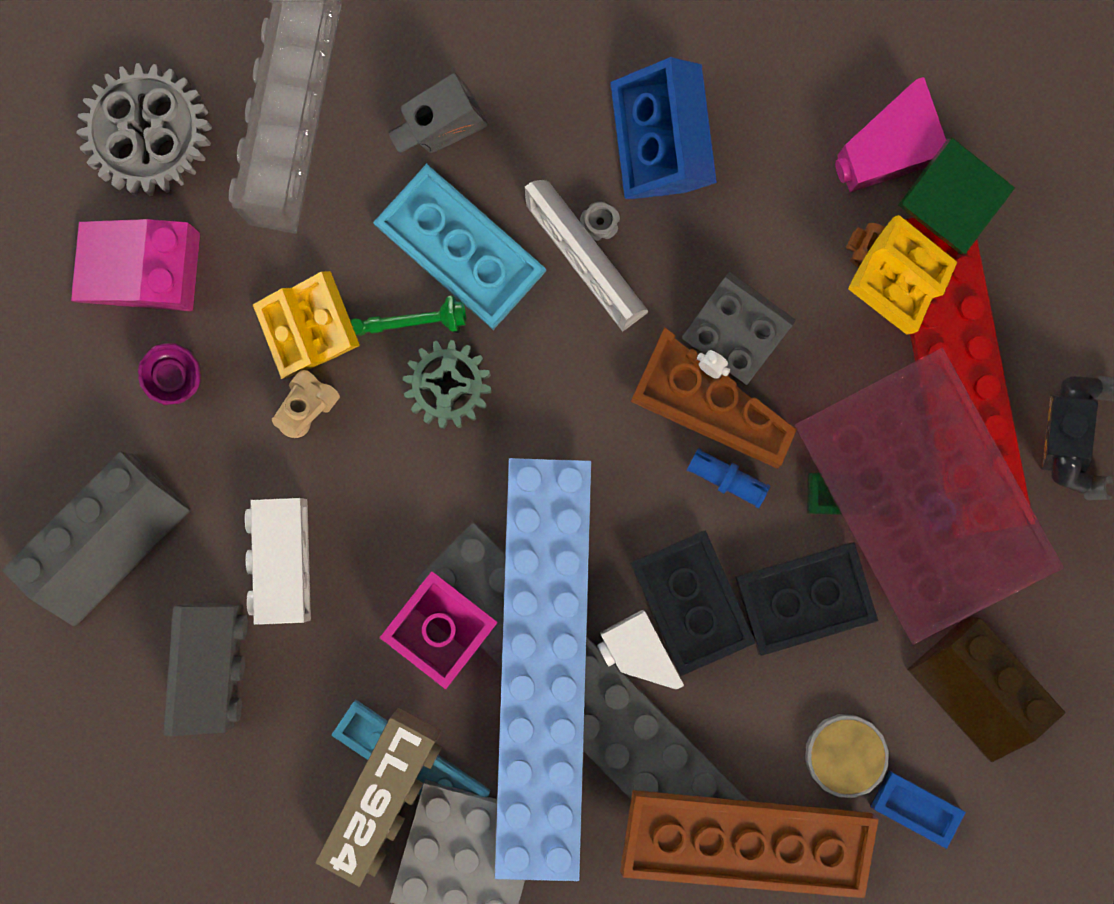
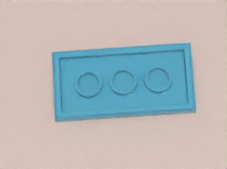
[373,163,546,330]

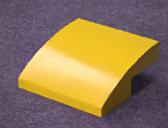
[848,215,957,335]
[253,271,360,379]

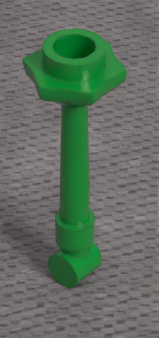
[351,296,467,336]

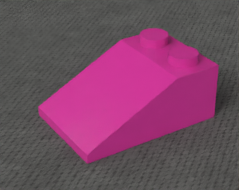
[71,219,200,311]

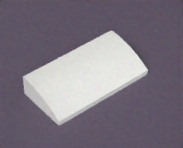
[525,180,648,332]

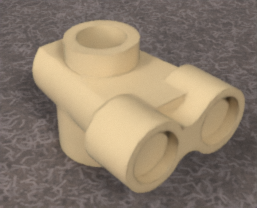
[272,369,340,438]

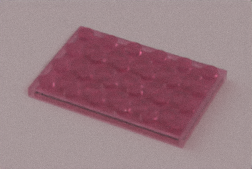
[794,347,1064,645]

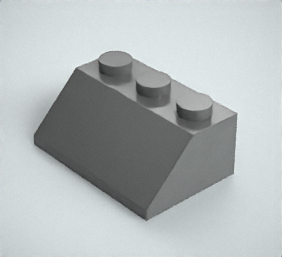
[163,602,248,736]

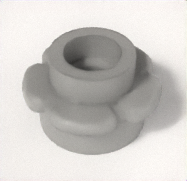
[580,201,620,241]

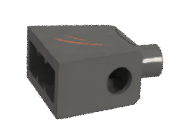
[388,73,489,153]

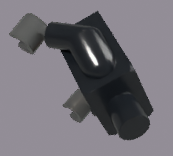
[1042,376,1114,500]

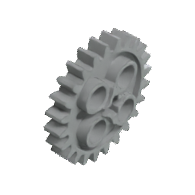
[77,63,212,196]

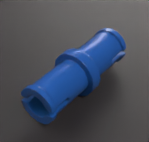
[686,448,771,509]

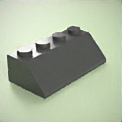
[1,451,191,626]

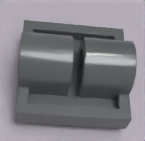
[682,272,796,385]

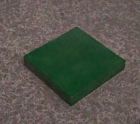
[898,138,1015,254]

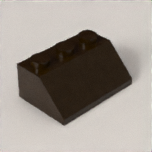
[907,616,1066,762]

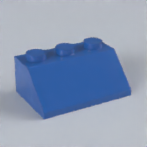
[610,57,717,199]

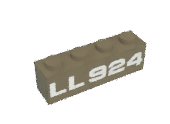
[315,708,442,887]

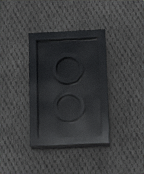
[630,530,755,676]
[735,542,878,656]

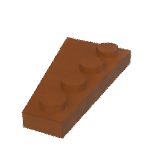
[630,327,797,469]

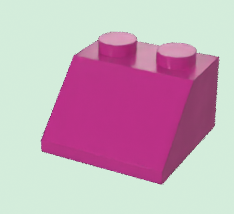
[380,571,498,689]

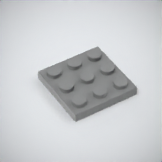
[390,779,525,904]

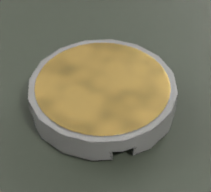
[805,714,889,798]

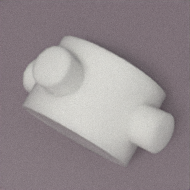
[697,350,730,378]

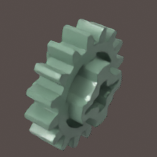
[403,340,492,429]

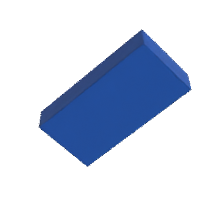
[870,771,966,849]

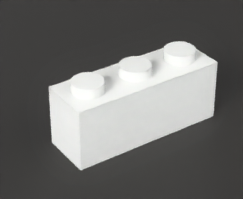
[245,498,311,625]

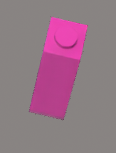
[835,77,946,193]

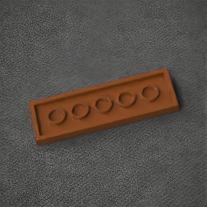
[620,790,879,898]

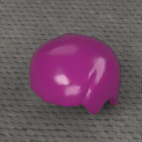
[138,343,201,405]

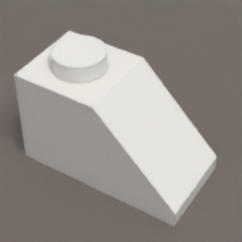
[597,610,684,689]

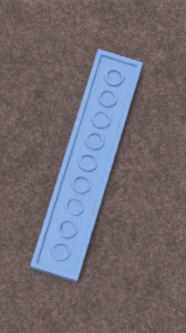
[495,458,591,881]

